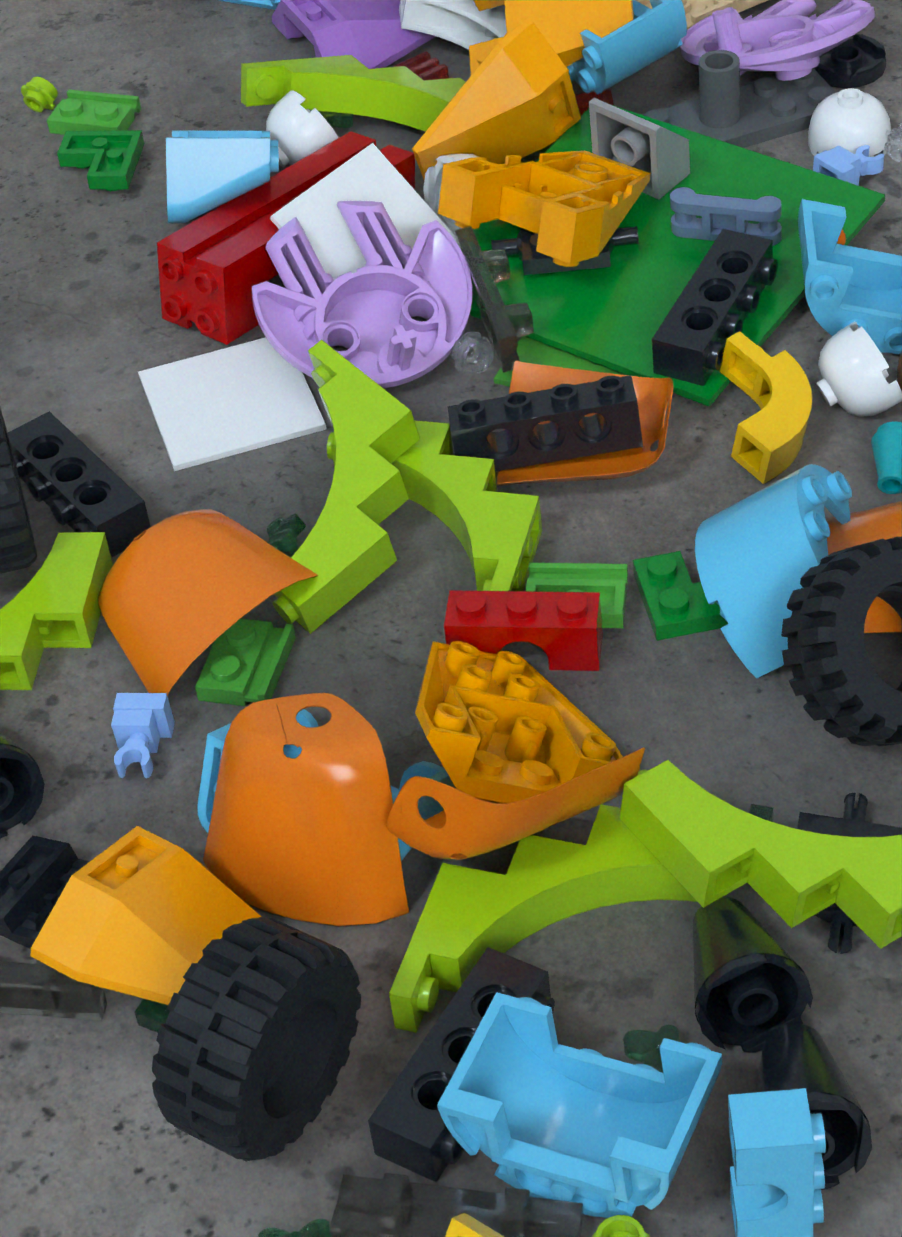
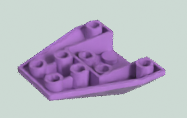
[271,0,436,69]

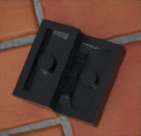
[0,835,90,949]

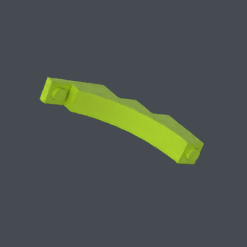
[241,55,466,132]
[272,340,420,634]
[327,420,542,591]
[0,532,113,690]
[620,760,902,949]
[389,804,697,1033]

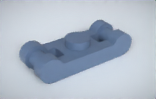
[670,187,782,246]

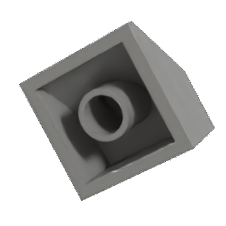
[589,98,690,200]

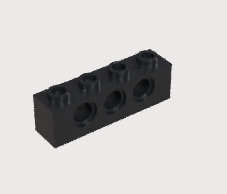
[652,229,778,386]
[447,375,643,472]
[8,411,151,558]
[368,947,555,1182]

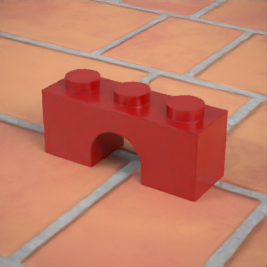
[444,590,603,671]

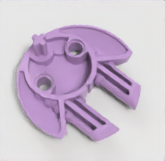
[680,0,875,81]
[252,201,472,389]

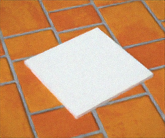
[269,143,458,280]
[138,337,327,471]

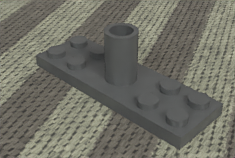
[643,50,836,148]

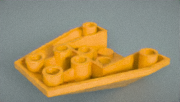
[412,18,581,180]
[415,641,623,803]
[30,826,262,1005]

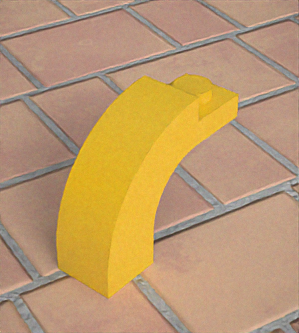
[719,331,812,484]

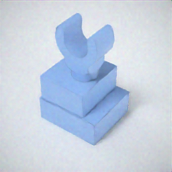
[813,145,884,186]
[111,693,175,778]

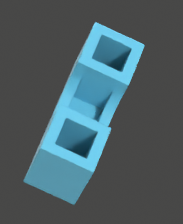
[728,1088,826,1237]

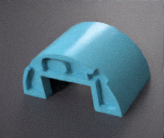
[567,0,687,94]
[798,199,902,354]
[695,464,852,678]
[437,992,722,1218]

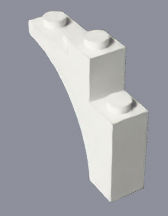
[399,0,507,50]

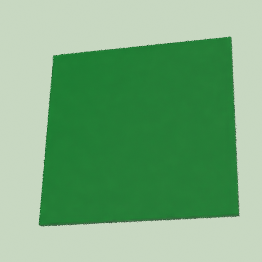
[456,104,885,407]

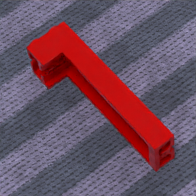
[157,131,415,345]

